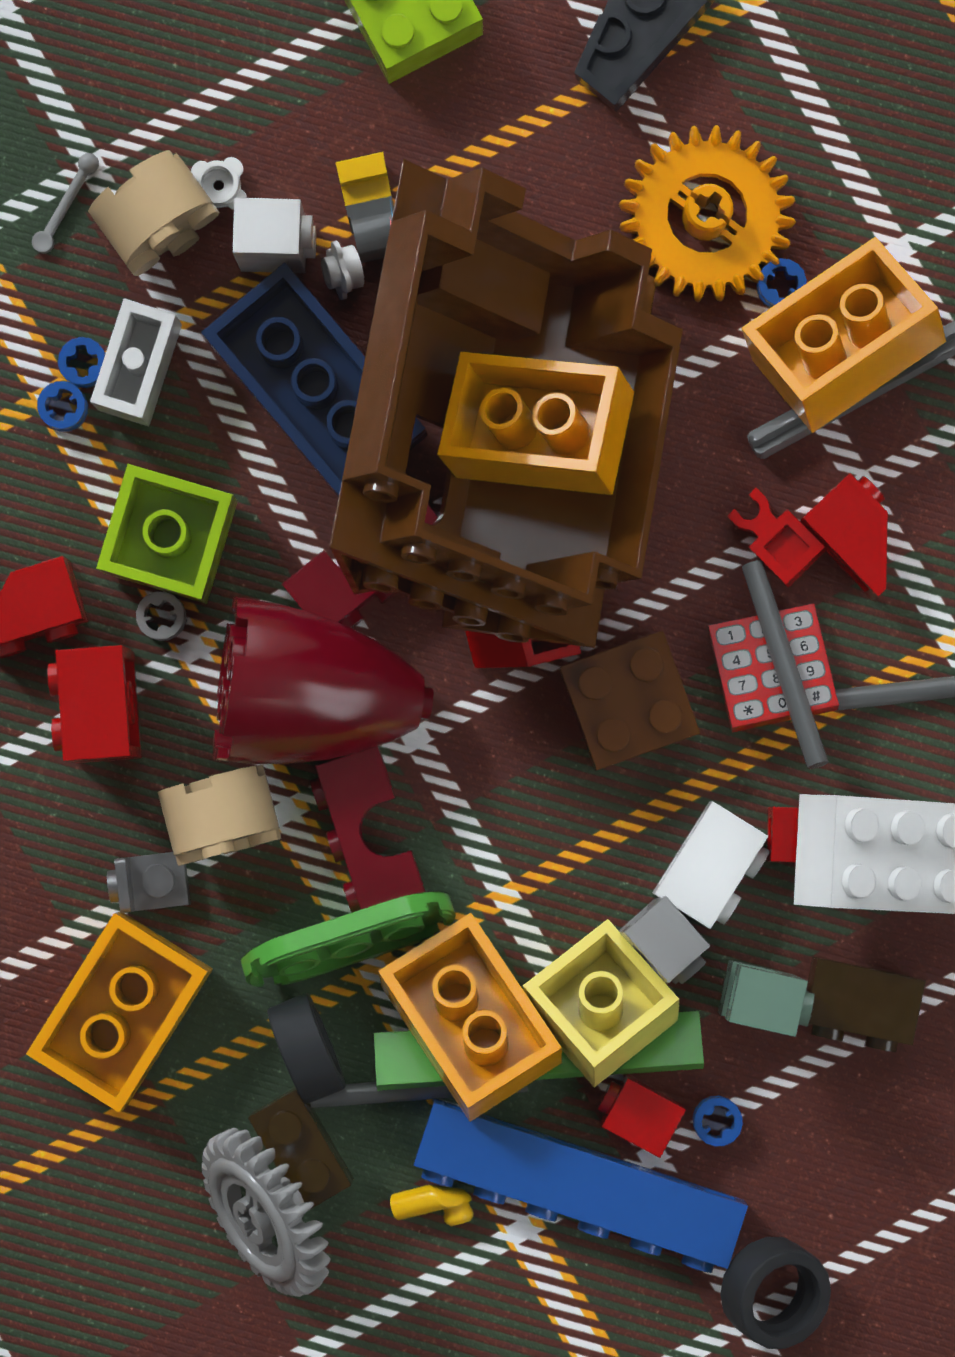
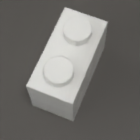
[233,198,316,273]
[90,298,182,427]
[652,801,769,929]

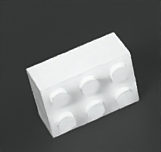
[794,794,955,914]

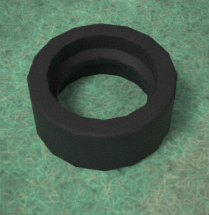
[267,993,346,1104]
[720,1237,831,1349]

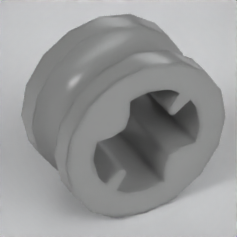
[136,591,187,641]

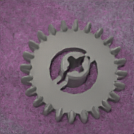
[202,1128,331,1297]

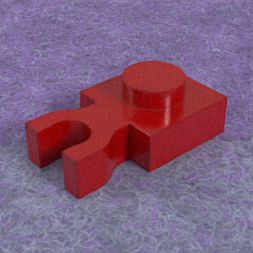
[727,488,827,588]

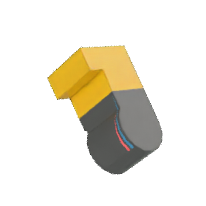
[336,152,394,264]

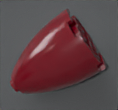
[213,597,434,764]

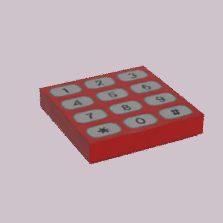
[708,603,839,732]

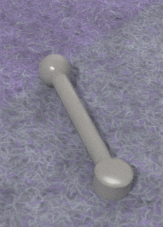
[32,153,99,254]

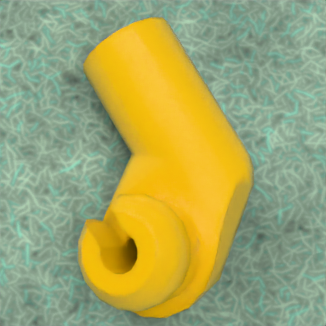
[390,1185,474,1226]

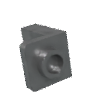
[107,852,191,913]

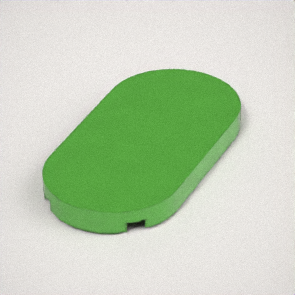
[241,892,456,987]

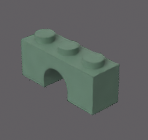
[717,960,814,1037]

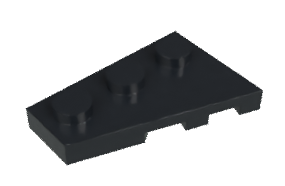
[574,0,715,112]

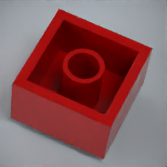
[47,645,142,763]

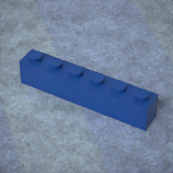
[413,1099,748,1273]

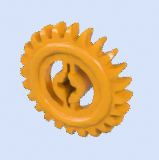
[619,125,796,302]

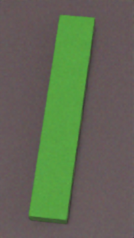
[374,1011,704,1091]

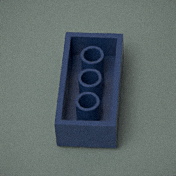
[201,262,427,498]

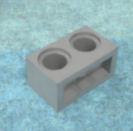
[619,896,710,984]

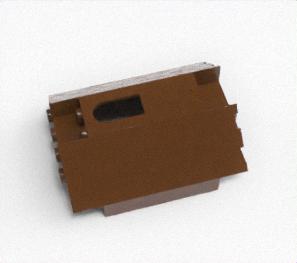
[329,159,683,648]

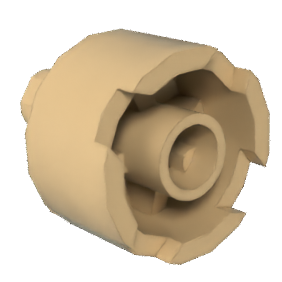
[88,150,220,276]
[158,765,281,866]

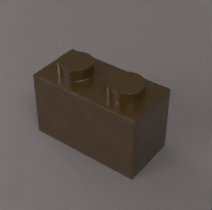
[806,956,926,1052]
[248,1087,354,1209]

